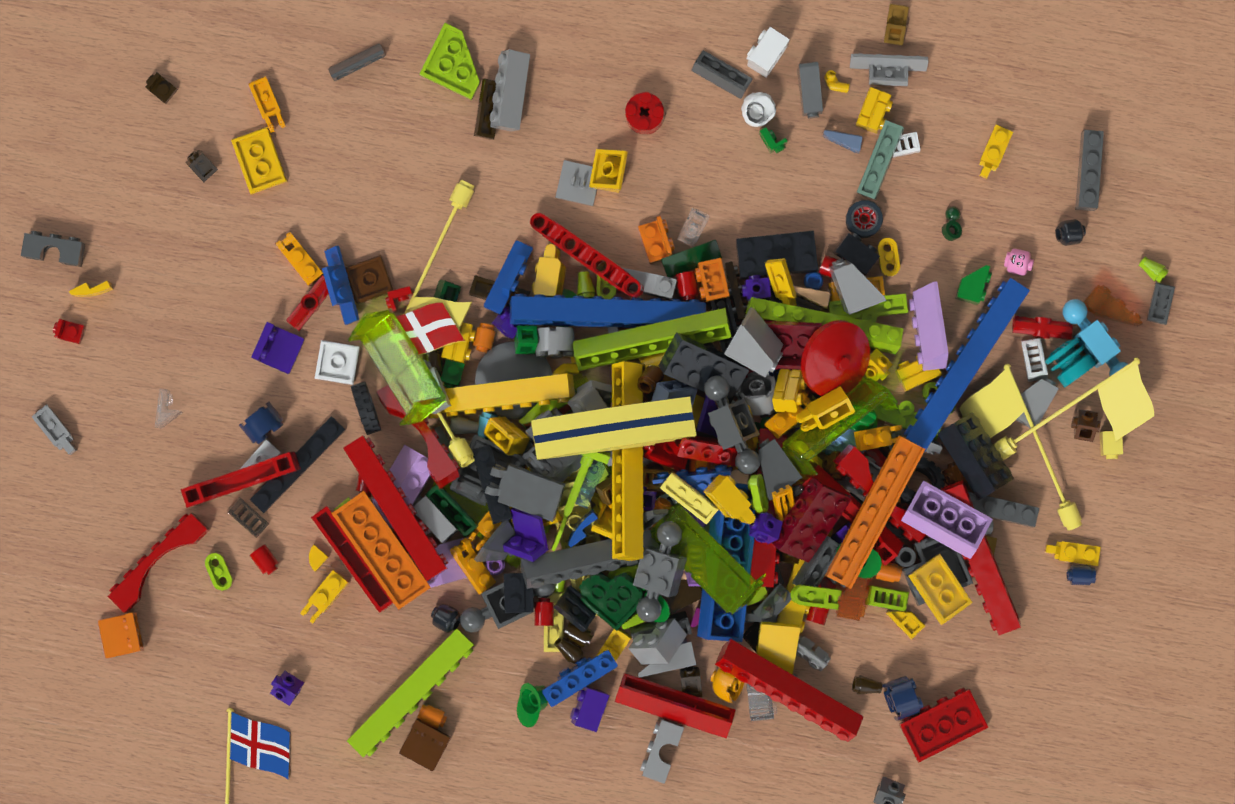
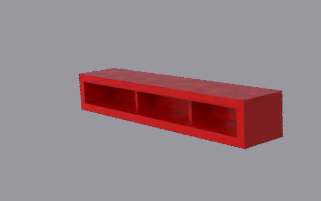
[311,506,394,613]
[615,673,736,739]

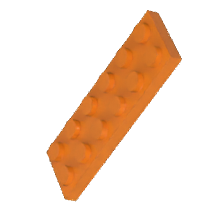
[332,491,431,610]

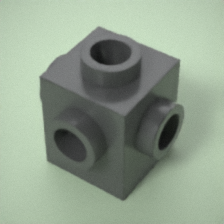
[873,776,906,804]

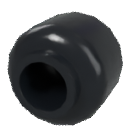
[1055,219,1086,246]
[431,604,460,632]

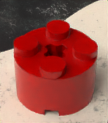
[625,92,664,134]

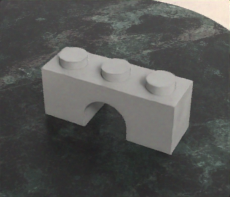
[640,719,684,784]

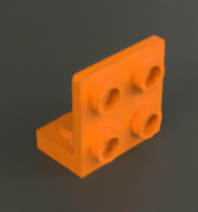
[638,216,675,264]
[695,258,729,305]
[98,612,144,658]

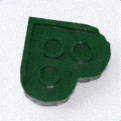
[579,572,645,631]

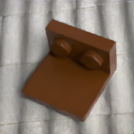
[399,719,452,771]

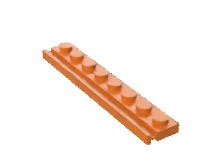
[825,436,925,589]

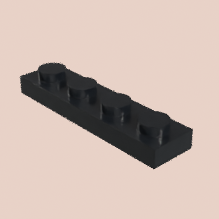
[472,445,512,524]

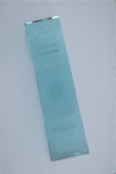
[575,460,607,509]

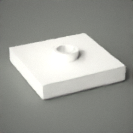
[315,340,360,385]

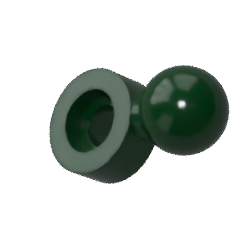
[942,206,962,241]

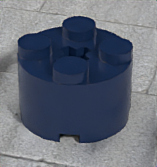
[239,402,284,444]
[882,676,923,721]

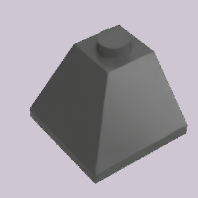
[474,521,516,562]

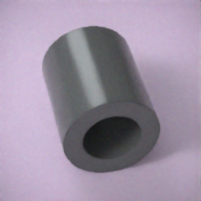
[894,545,916,567]

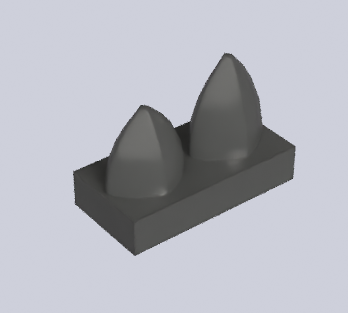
[753,583,792,622]

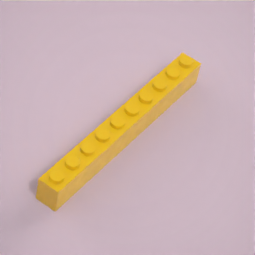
[612,361,644,561]

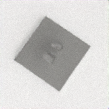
[555,160,597,206]

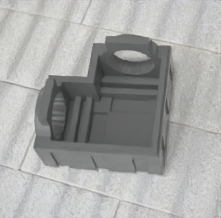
[522,407,583,482]
[450,435,526,506]
[902,537,973,606]

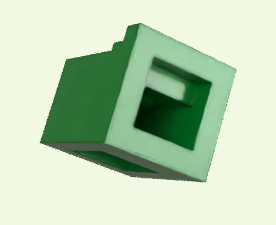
[514,326,538,354]

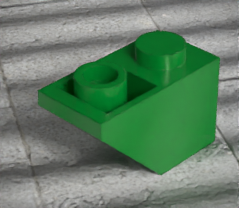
[955,265,992,305]

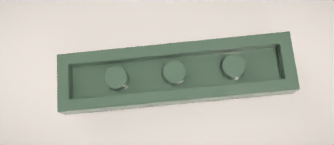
[857,120,905,200]

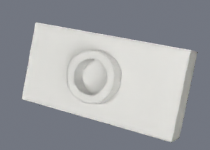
[240,440,281,469]

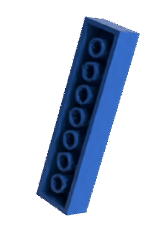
[697,483,757,642]

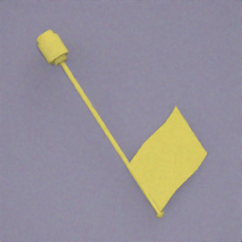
[390,180,475,345]
[993,358,1154,461]
[959,364,1082,530]

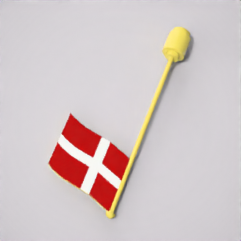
[381,302,475,468]

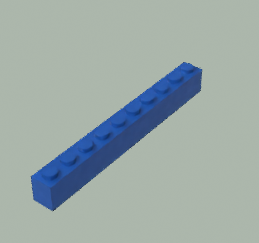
[904,278,1030,454]
[510,294,706,328]

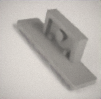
[850,53,928,86]

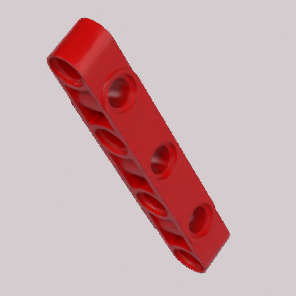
[530,213,644,298]

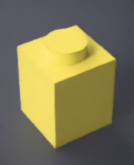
[1100,431,1123,459]

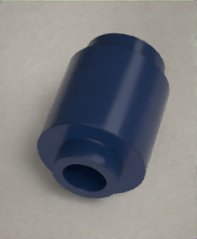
[1066,565,1096,585]

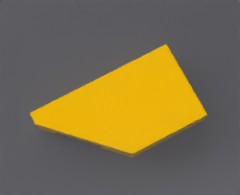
[886,611,925,640]

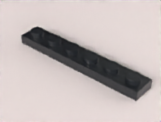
[250,416,346,513]

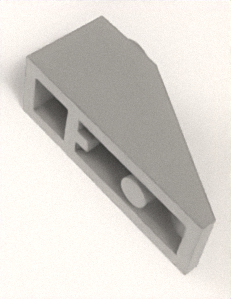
[622,268,677,300]
[638,639,696,678]

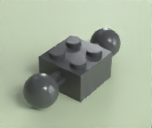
[704,376,760,474]
[633,521,687,622]
[460,583,556,632]

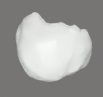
[741,92,776,127]

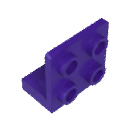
[251,322,304,374]
[503,508,549,562]

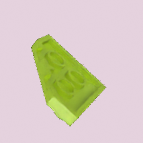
[419,23,480,100]

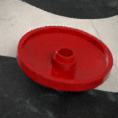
[801,320,870,396]

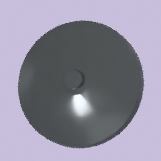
[475,342,552,419]

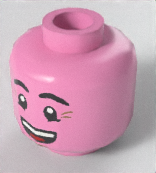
[1004,249,1034,276]

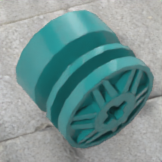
[1045,337,1098,388]

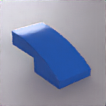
[568,509,598,547]

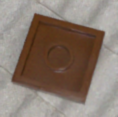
[345,255,393,305]

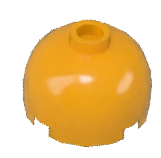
[711,667,745,703]

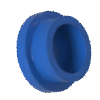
[804,271,823,290]

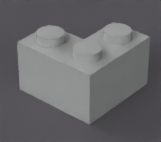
[629,619,687,665]

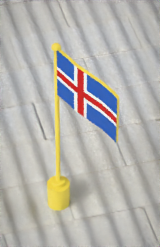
[225,708,290,804]

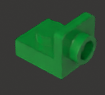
[759,127,788,154]
[440,359,465,388]

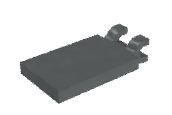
[485,464,565,522]

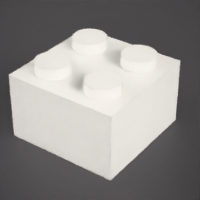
[746,27,790,78]

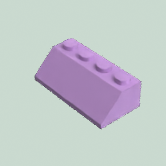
[909,281,948,371]
[372,445,431,529]
[901,481,993,559]

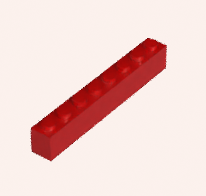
[749,429,787,588]
[343,435,449,581]
[941,480,1021,635]
[715,639,864,742]

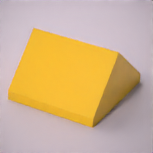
[589,149,628,193]

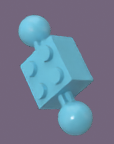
[1062,299,1128,377]

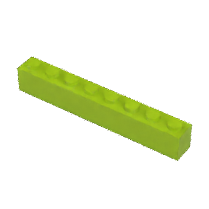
[746,297,903,354]
[573,308,732,371]
[347,628,474,757]

